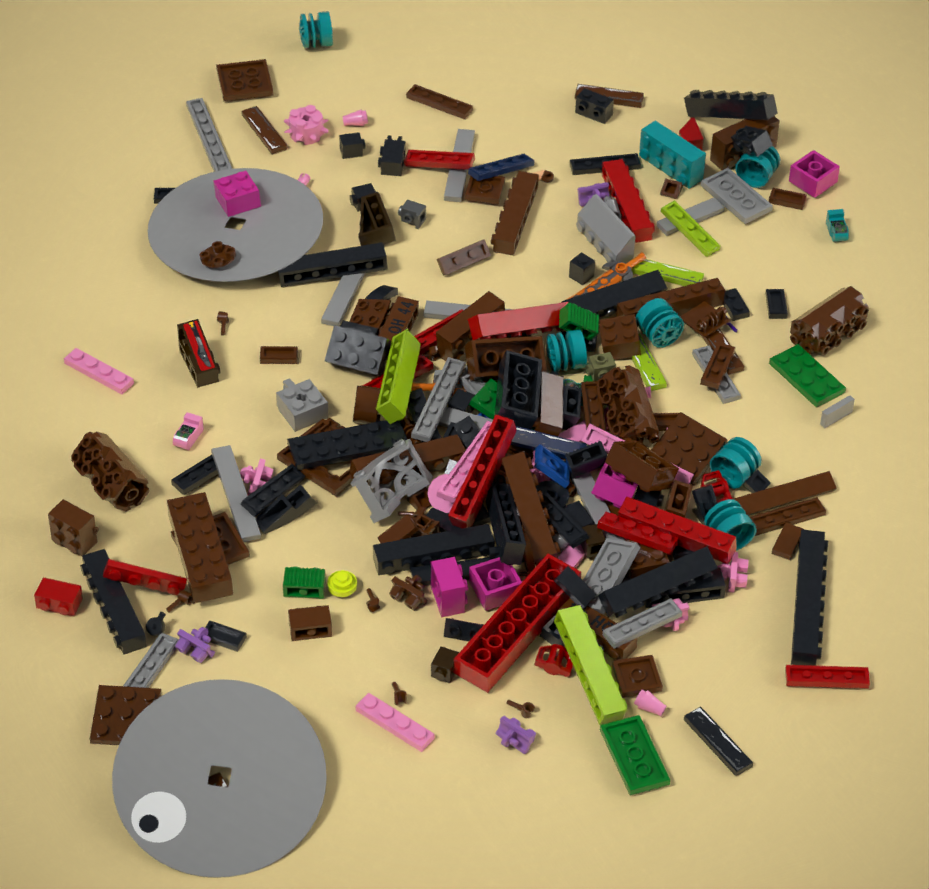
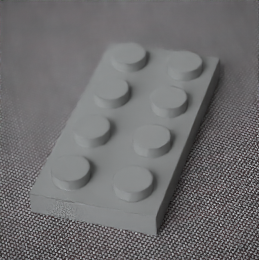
[701,168,773,224]
[583,538,641,614]

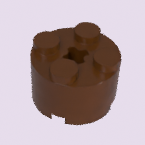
[353,386,381,424]

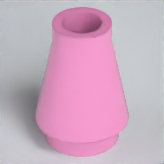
[343,109,368,126]
[634,689,667,717]

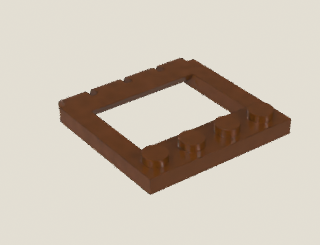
[277,418,353,496]

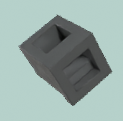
[398,199,426,229]

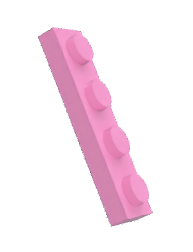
[64,348,134,395]
[355,693,434,752]

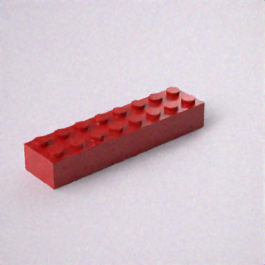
[454,554,581,693]

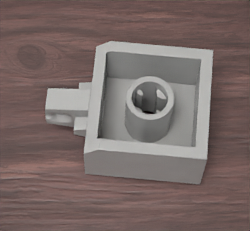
[276,378,328,432]

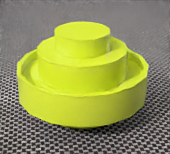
[327,570,357,597]

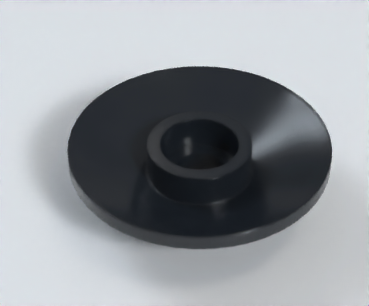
[535,481,569,508]

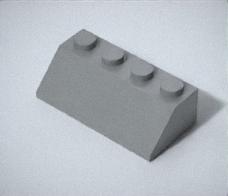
[576,194,635,263]

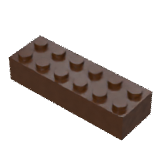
[167,492,233,603]

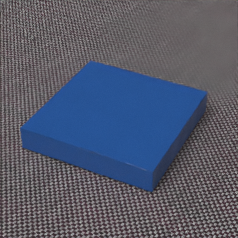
[535,444,569,488]

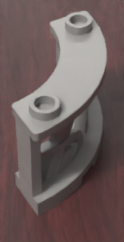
[350,439,433,523]

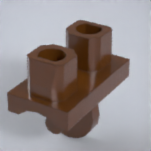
[389,575,428,611]

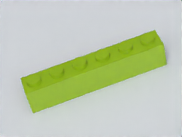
[376,329,421,424]
[554,605,627,725]

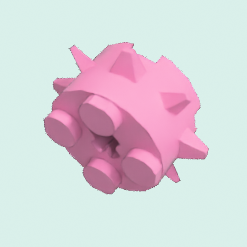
[284,105,329,145]

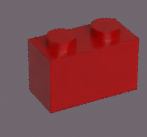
[34,577,83,616]

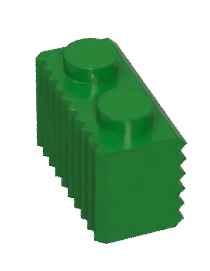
[559,303,599,341]
[283,566,326,599]

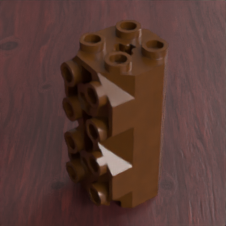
[790,286,869,355]
[597,365,659,447]
[71,432,149,511]

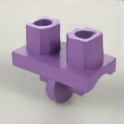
[577,182,610,206]
[175,627,215,664]
[496,716,536,754]

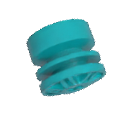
[299,11,333,49]
[735,146,781,188]
[636,298,684,348]
[546,330,587,372]
[709,437,762,489]
[704,499,757,551]

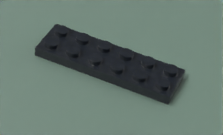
[287,420,407,470]

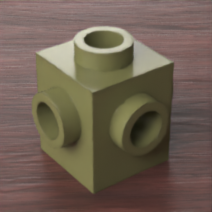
[586,352,616,381]

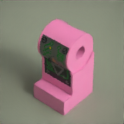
[173,412,204,450]

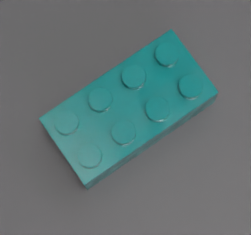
[639,120,706,189]

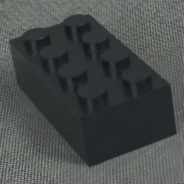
[494,350,542,430]

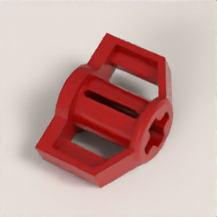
[700,470,733,503]
[534,644,573,677]

